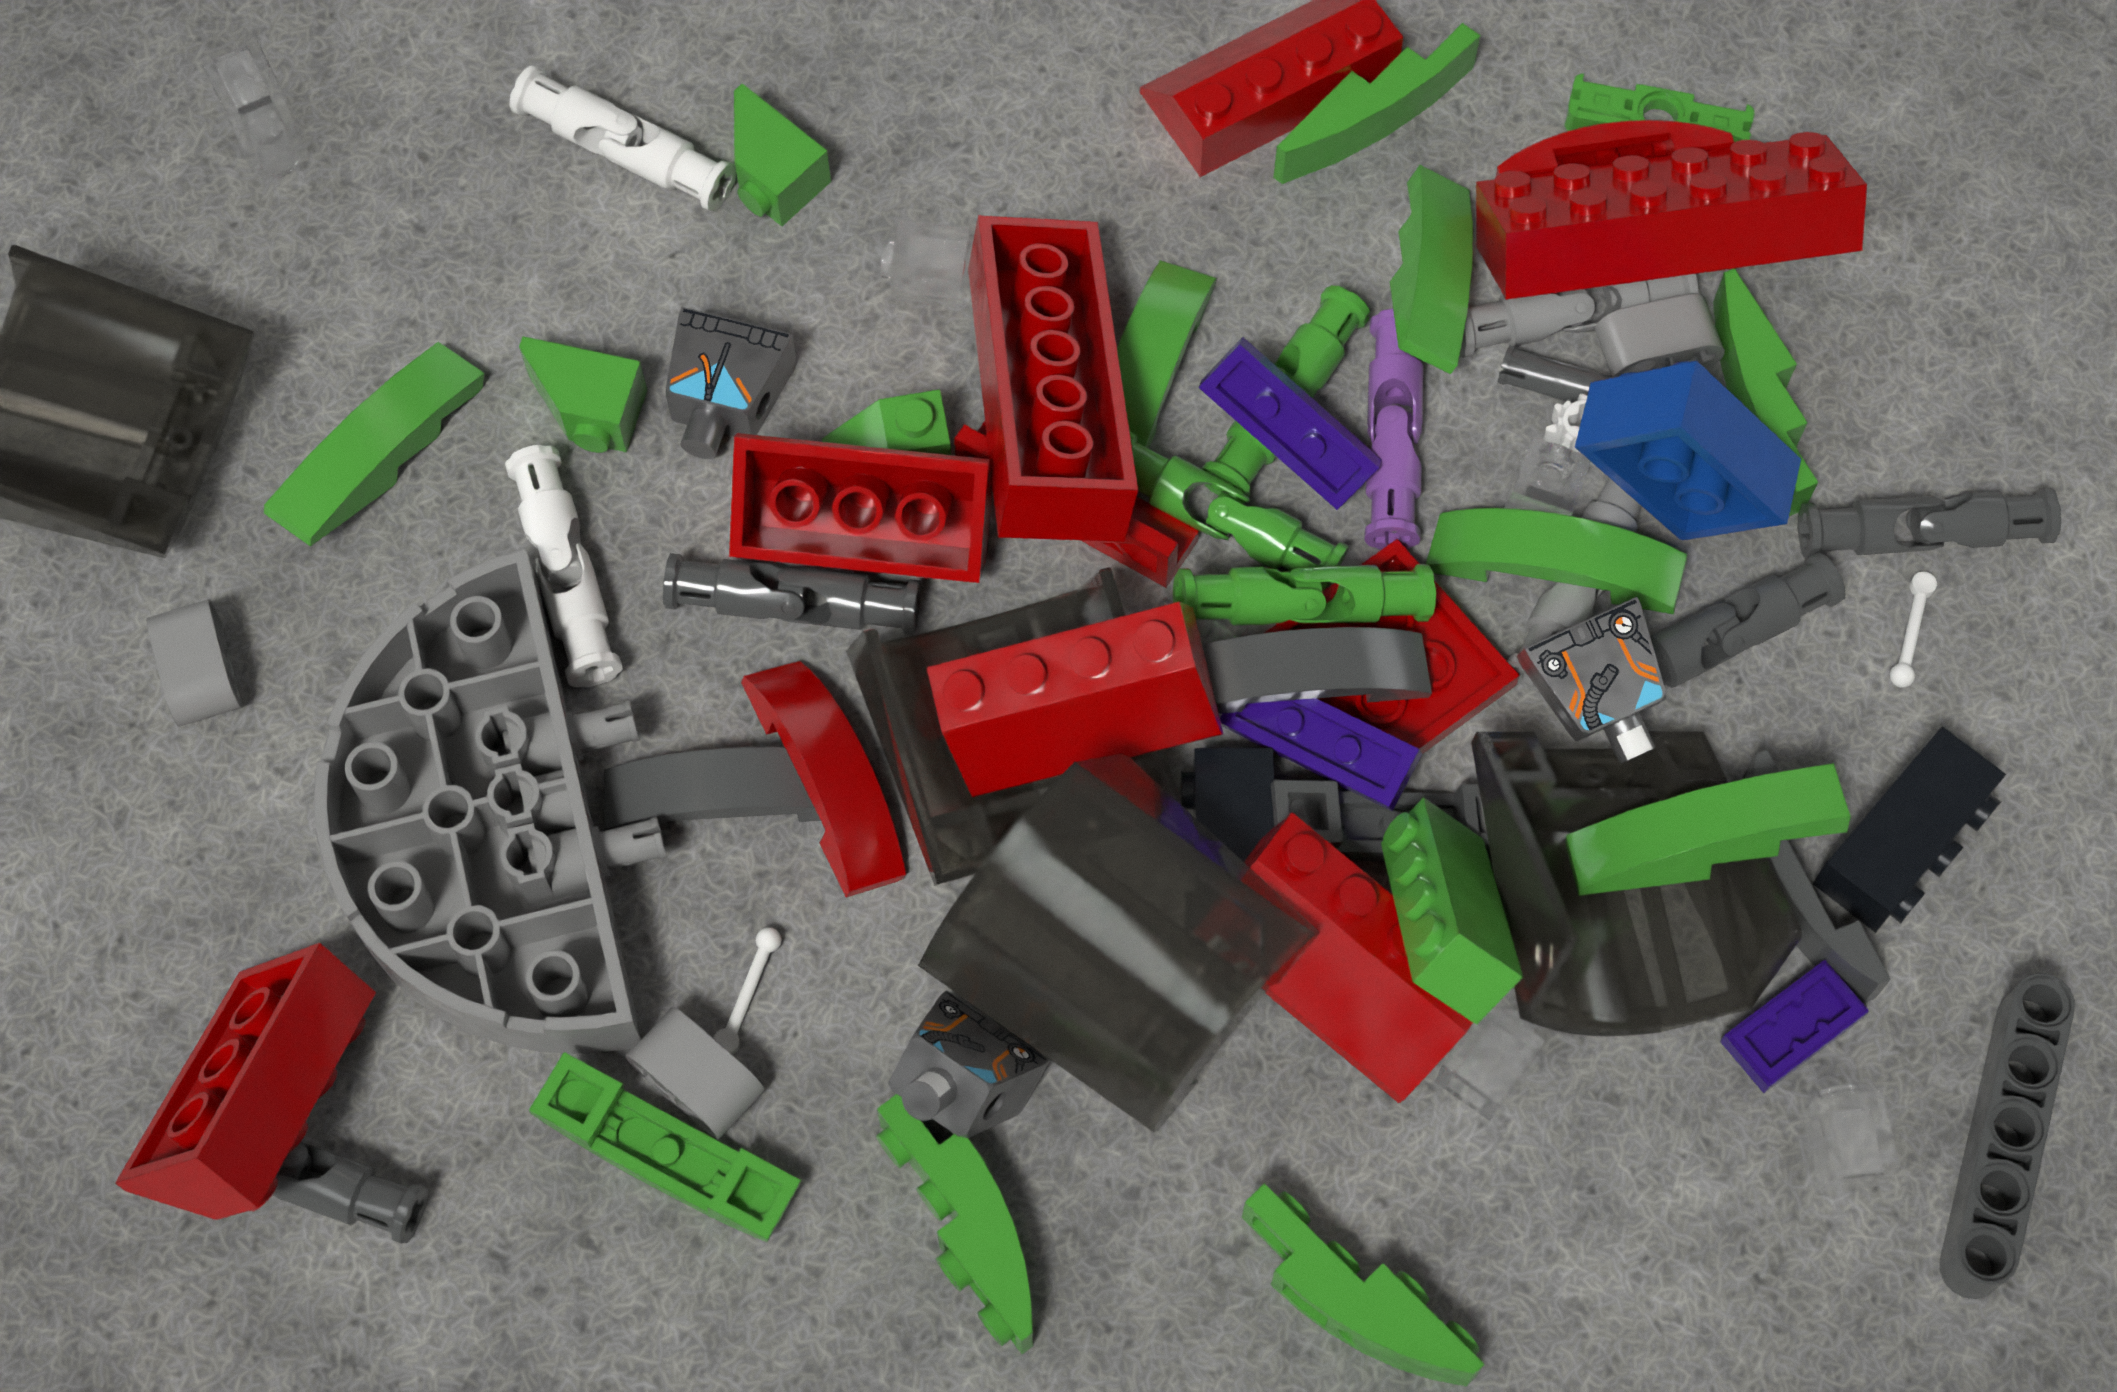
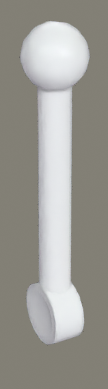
[1890,571,1937,688]
[713,927,782,1055]

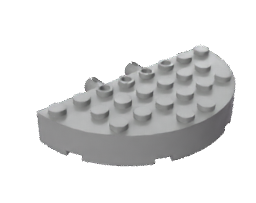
[314,548,667,1054]

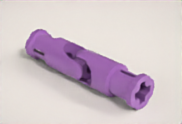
[1364,309,1423,550]

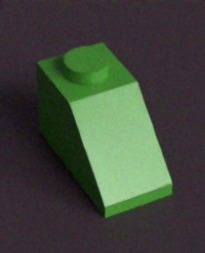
[734,83,831,226]
[519,336,647,453]
[822,389,951,455]

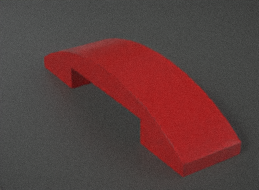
[1496,120,1734,176]
[741,661,906,898]

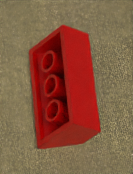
[1140,0,1404,177]
[729,433,992,583]
[926,601,1224,797]
[1192,812,1473,1103]
[115,943,376,1220]

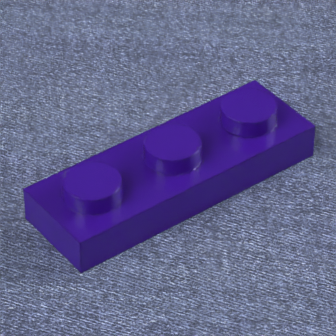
[1198,337,1381,510]
[1220,698,1422,811]

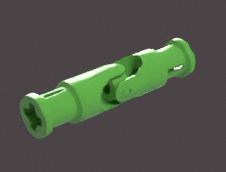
[1202,285,1370,502]
[1129,431,1349,591]
[1173,564,1436,626]

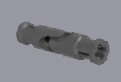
[1797,488,2061,559]
[1650,552,1845,688]
[663,553,921,636]
[272,1142,428,1244]

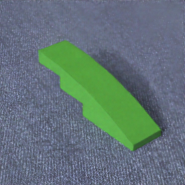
[1273,23,1481,184]
[1389,165,1473,374]
[1713,268,1818,516]
[264,342,484,547]
[1565,763,1851,896]

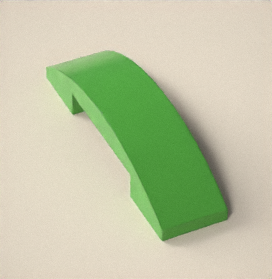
[1117,260,1216,449]
[1426,508,1687,614]
[529,1052,801,1242]

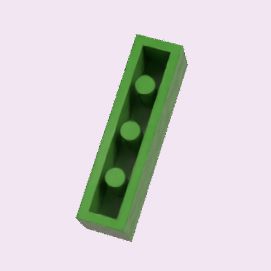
[1381,797,1523,1025]

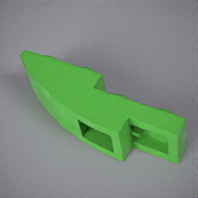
[876,1094,1033,1354]
[1241,1183,1484,1387]

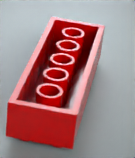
[1476,132,1867,300]
[968,215,1138,542]

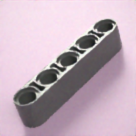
[1940,973,2075,1299]

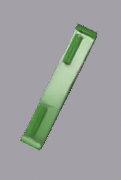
[1565,74,1754,143]

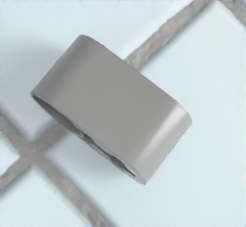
[1595,294,1725,377]
[146,599,242,727]
[625,1007,765,1140]

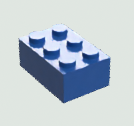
[1575,360,1801,540]

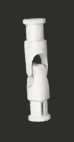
[510,65,736,211]
[505,445,623,687]

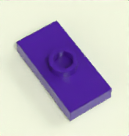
[1720,960,1869,1093]

